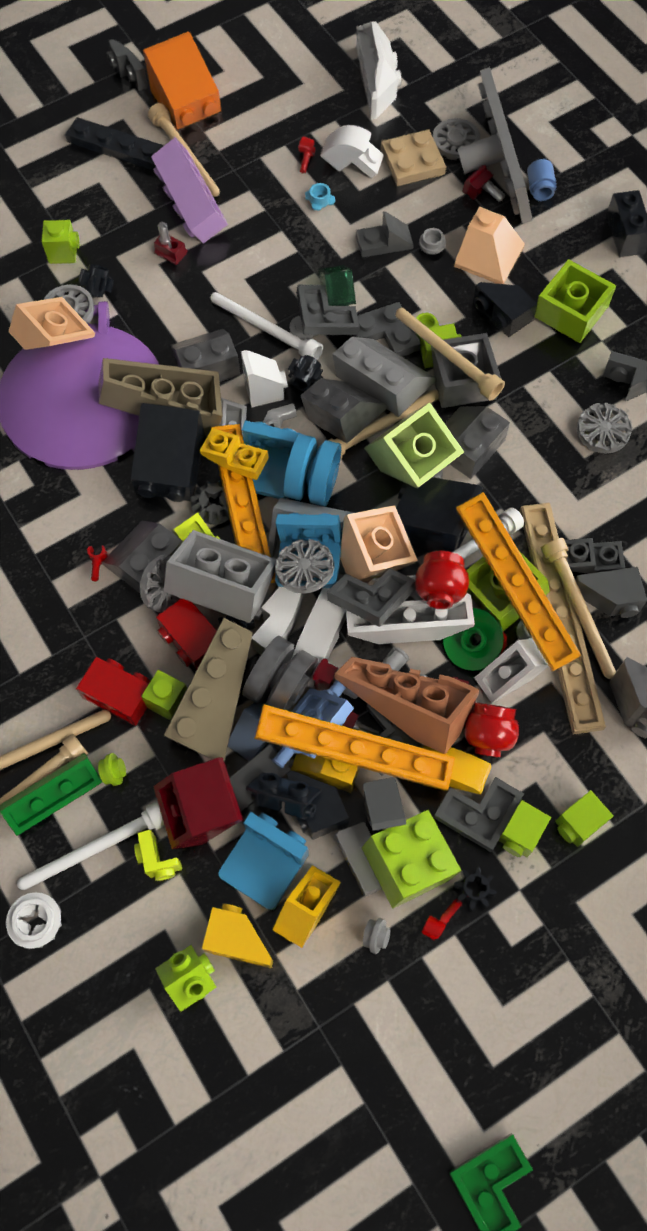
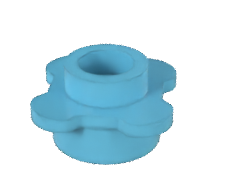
[305,183,335,211]

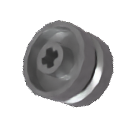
[242,635,318,711]

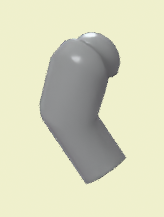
[263,403,297,428]

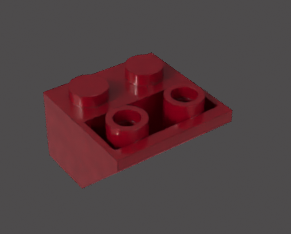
[153,757,243,849]

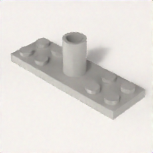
[457,67,533,224]

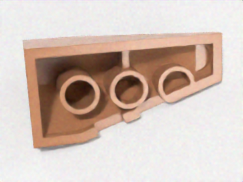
[335,657,479,754]

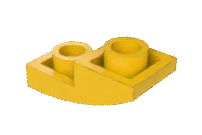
[200,428,269,480]
[423,745,491,795]

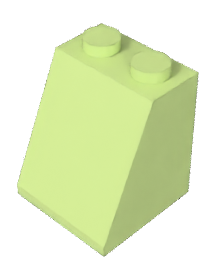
[364,403,464,488]

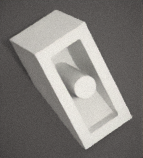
[241,350,288,407]
[474,638,548,703]

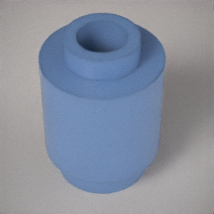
[527,159,556,201]

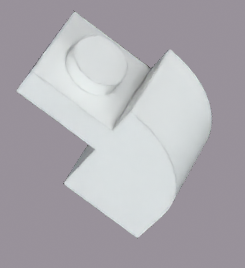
[320,125,384,178]

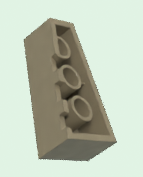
[98,358,223,436]
[163,618,253,760]

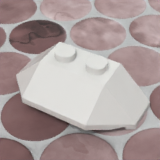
[356,21,401,120]
[346,575,475,644]

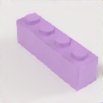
[151,137,228,244]

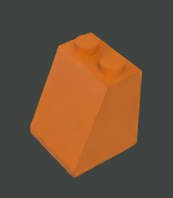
[143,31,221,130]

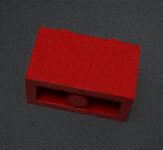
[156,599,217,671]
[76,657,151,726]

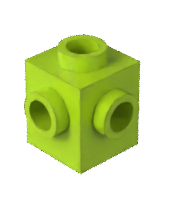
[155,945,217,1012]

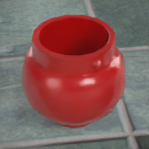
[415,551,469,609]
[464,703,519,757]

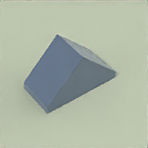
[228,697,269,762]

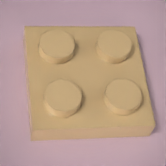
[381,130,446,186]

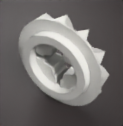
[6,892,62,949]

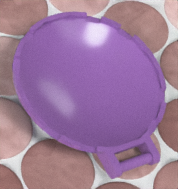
[0,301,159,470]

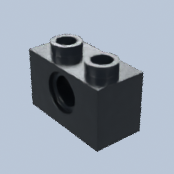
[606,190,647,257]

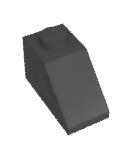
[576,567,647,618]

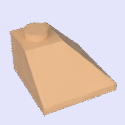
[454,207,525,284]
[8,297,95,350]
[340,505,418,582]

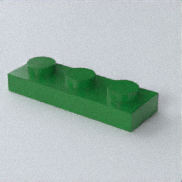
[0,753,103,836]

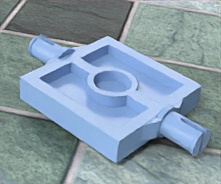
[272,680,354,769]

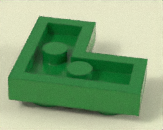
[449,1133,533,1231]

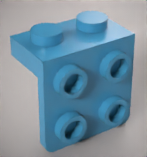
[242,420,302,499]
[275,513,342,588]
[219,812,309,910]

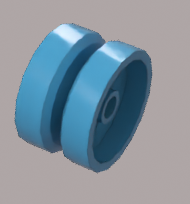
[283,434,342,507]

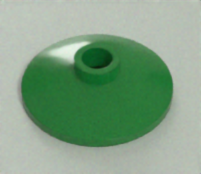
[443,608,504,671]

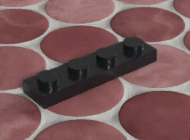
[65,117,164,171]

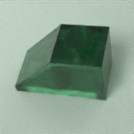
[318,265,356,306]

